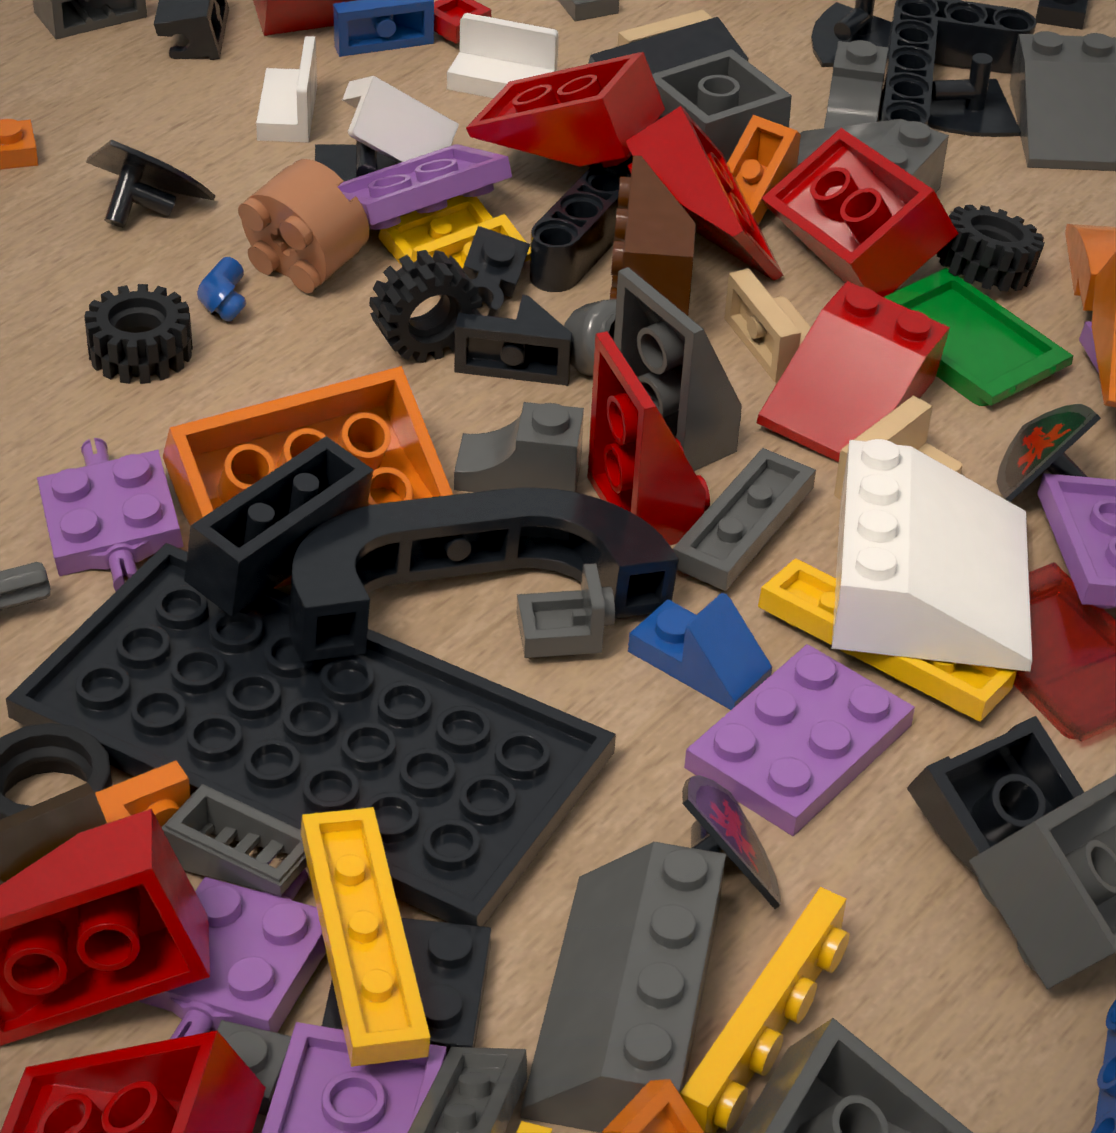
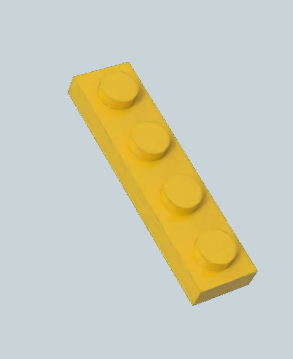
[758,558,1017,722]
[301,807,430,1067]
[680,887,850,1133]

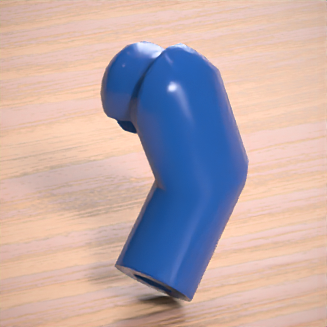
[197,257,246,322]

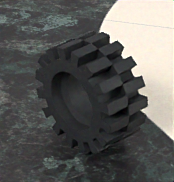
[937,205,1045,292]
[369,250,483,362]
[84,284,193,384]

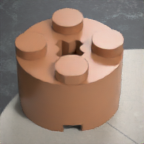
[238,159,369,293]

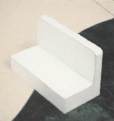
[447,13,559,98]
[256,36,317,143]
[342,76,459,163]

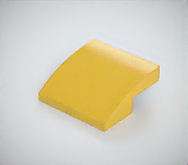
[378,195,530,269]

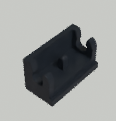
[154,0,229,60]

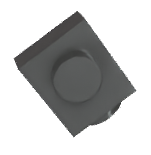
[516,563,615,658]

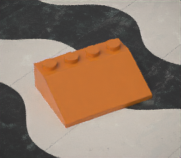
[163,366,453,589]

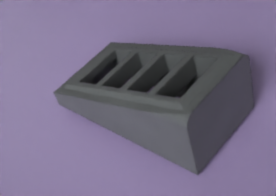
[161,784,307,896]

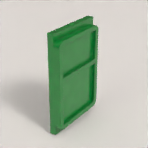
[884,268,1074,406]

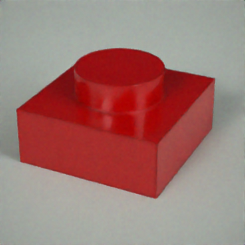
[434,0,491,44]

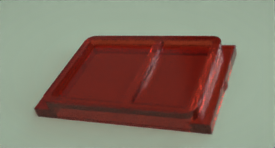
[1013,562,1116,742]

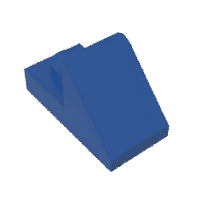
[333,0,434,57]
[628,593,772,710]

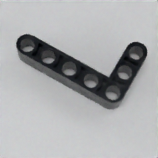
[879,0,1037,126]
[529,116,663,292]

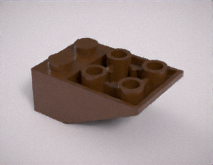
[610,155,696,316]

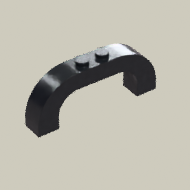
[289,488,679,662]

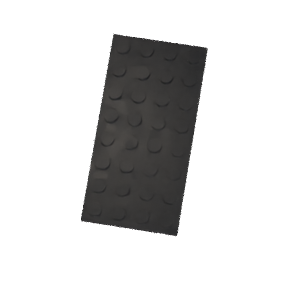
[6,543,616,926]

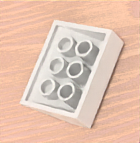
[832,439,1032,672]

